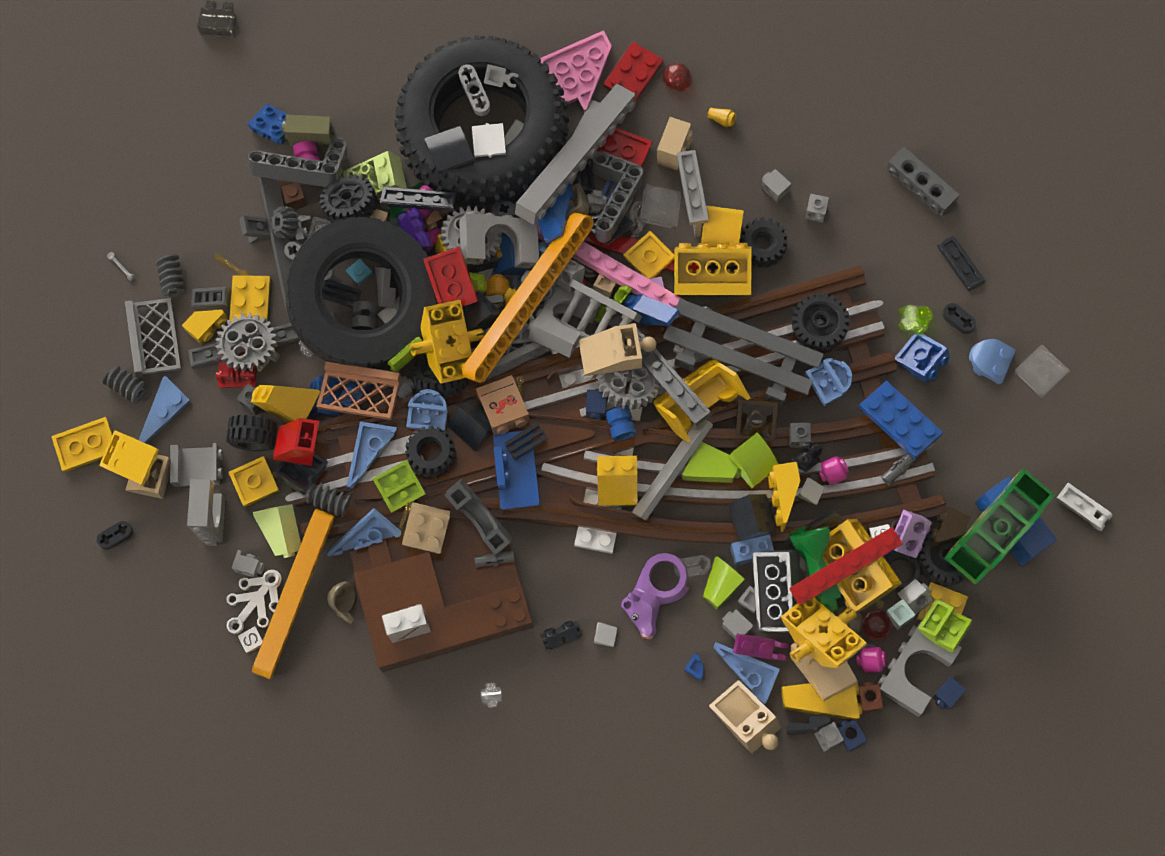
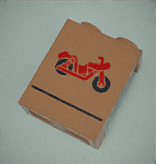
[476,375,530,436]

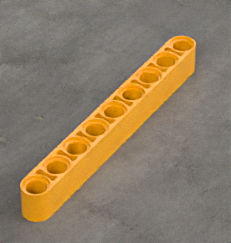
[252,509,335,679]

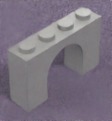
[459,212,539,269]
[528,287,602,357]
[187,479,226,546]
[877,622,962,717]

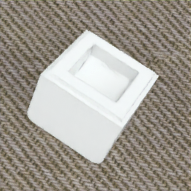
[799,477,824,505]
[594,622,617,647]

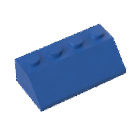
[974,476,1057,566]

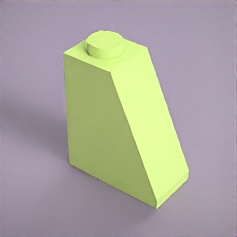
[253,504,301,558]

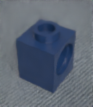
[586,389,607,420]
[933,676,966,710]
[838,719,867,752]

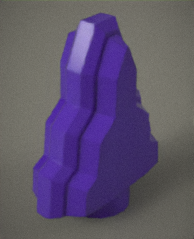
[397,207,432,251]

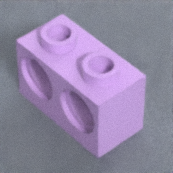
[895,510,932,558]

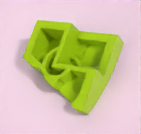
[594,286,632,327]
[703,556,745,610]

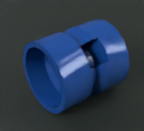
[606,406,637,441]

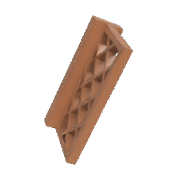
[316,362,403,420]

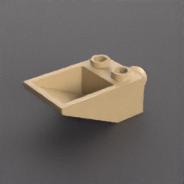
[579,323,656,376]
[791,643,858,701]
[709,680,782,754]

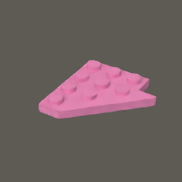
[540,30,612,113]

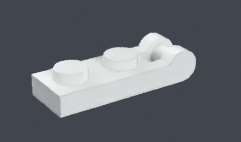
[1056,483,1113,531]

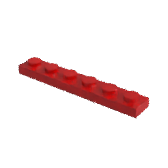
[789,527,903,606]

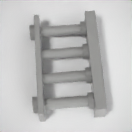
[555,279,642,338]

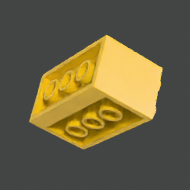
[674,243,752,295]
[822,519,902,612]

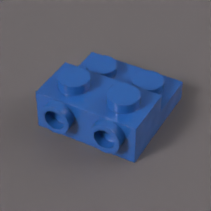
[895,331,950,384]

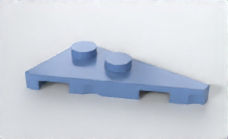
[139,376,191,444]
[347,422,397,489]
[327,508,401,557]
[713,642,780,705]

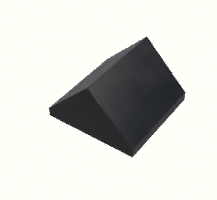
[462,290,501,331]
[447,398,493,451]
[728,494,777,541]

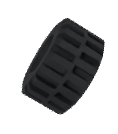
[226,415,277,452]
[405,426,456,479]

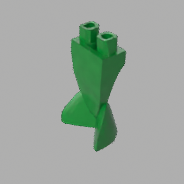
[789,526,841,612]

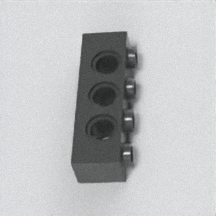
[887,147,960,216]

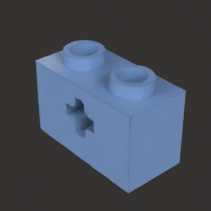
[731,534,774,567]

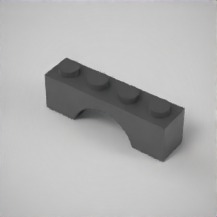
[445,478,512,555]

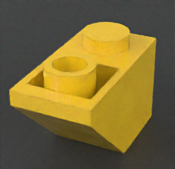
[182,310,227,345]

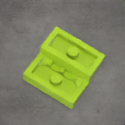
[388,337,422,372]
[729,433,779,488]
[372,460,425,513]
[918,599,972,653]

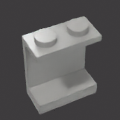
[170,443,223,487]

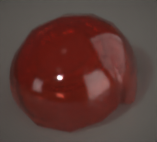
[663,63,692,92]
[862,610,892,641]

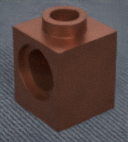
[858,682,883,713]

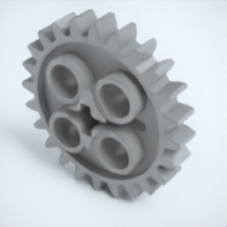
[440,206,502,265]
[215,313,278,373]
[597,364,660,410]

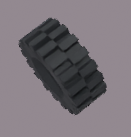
[740,217,788,268]

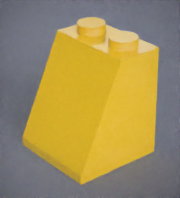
[701,206,744,267]
[251,385,321,424]
[597,456,638,506]

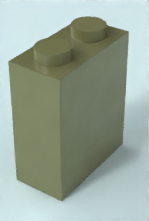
[282,115,336,149]

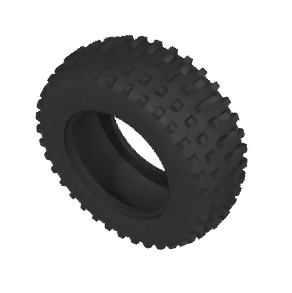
[394,35,569,207]

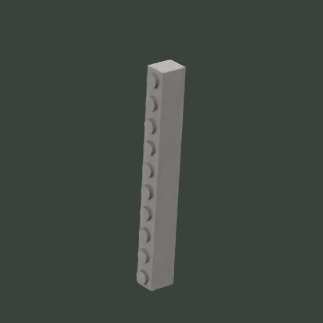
[515,84,636,225]

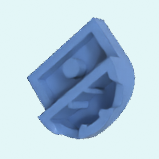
[969,339,1016,384]
[805,358,852,406]
[406,389,448,431]

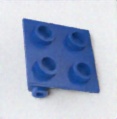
[247,104,289,144]

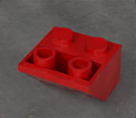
[273,418,319,466]

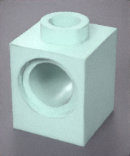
[886,599,915,630]

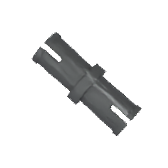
[881,453,918,486]
[474,550,515,568]

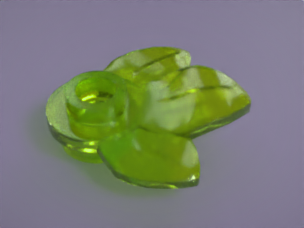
[898,305,933,335]

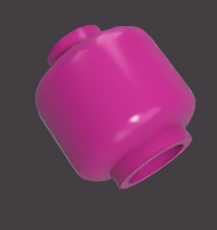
[819,456,849,485]
[857,647,887,673]

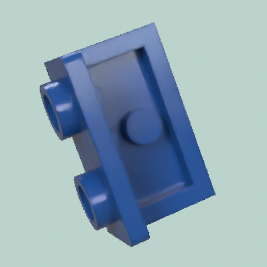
[309,376,340,417]

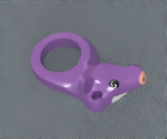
[621,553,690,639]

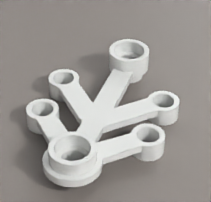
[226,570,282,634]

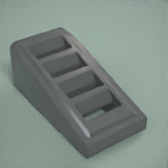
[191,287,232,308]

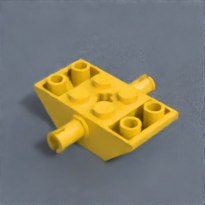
[410,300,484,383]
[781,598,867,668]

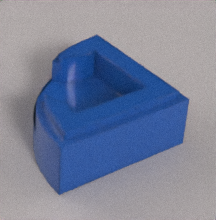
[684,653,704,681]

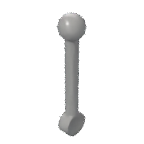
[107,252,135,281]

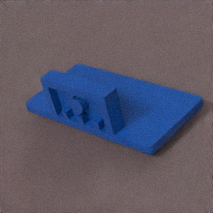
[493,431,540,510]

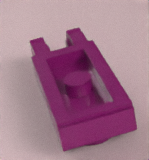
[733,633,789,660]

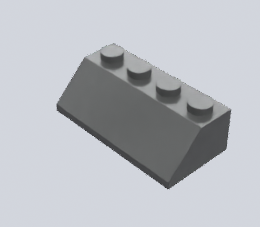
[753,550,800,632]

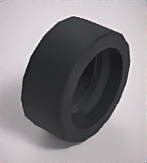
[886,552,920,591]

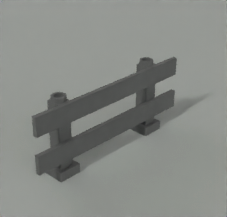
[663,299,823,407]

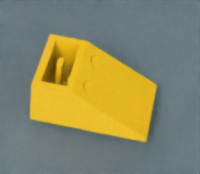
[99,430,159,485]
[768,462,800,531]

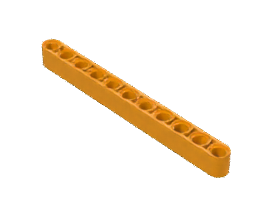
[462,213,594,383]

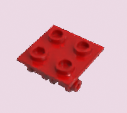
[216,361,256,388]

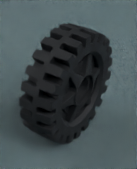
[320,174,378,224]
[792,293,850,352]
[412,354,470,398]
[916,527,966,586]

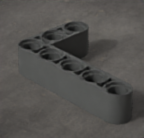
[248,138,347,187]
[591,151,643,243]

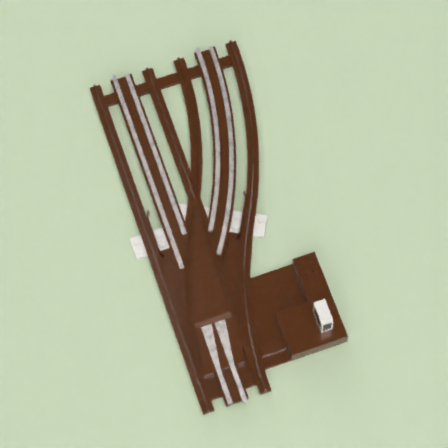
[277,265,947,673]

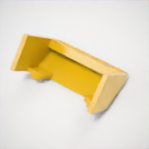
[654,360,750,443]

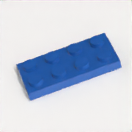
[859,381,943,459]

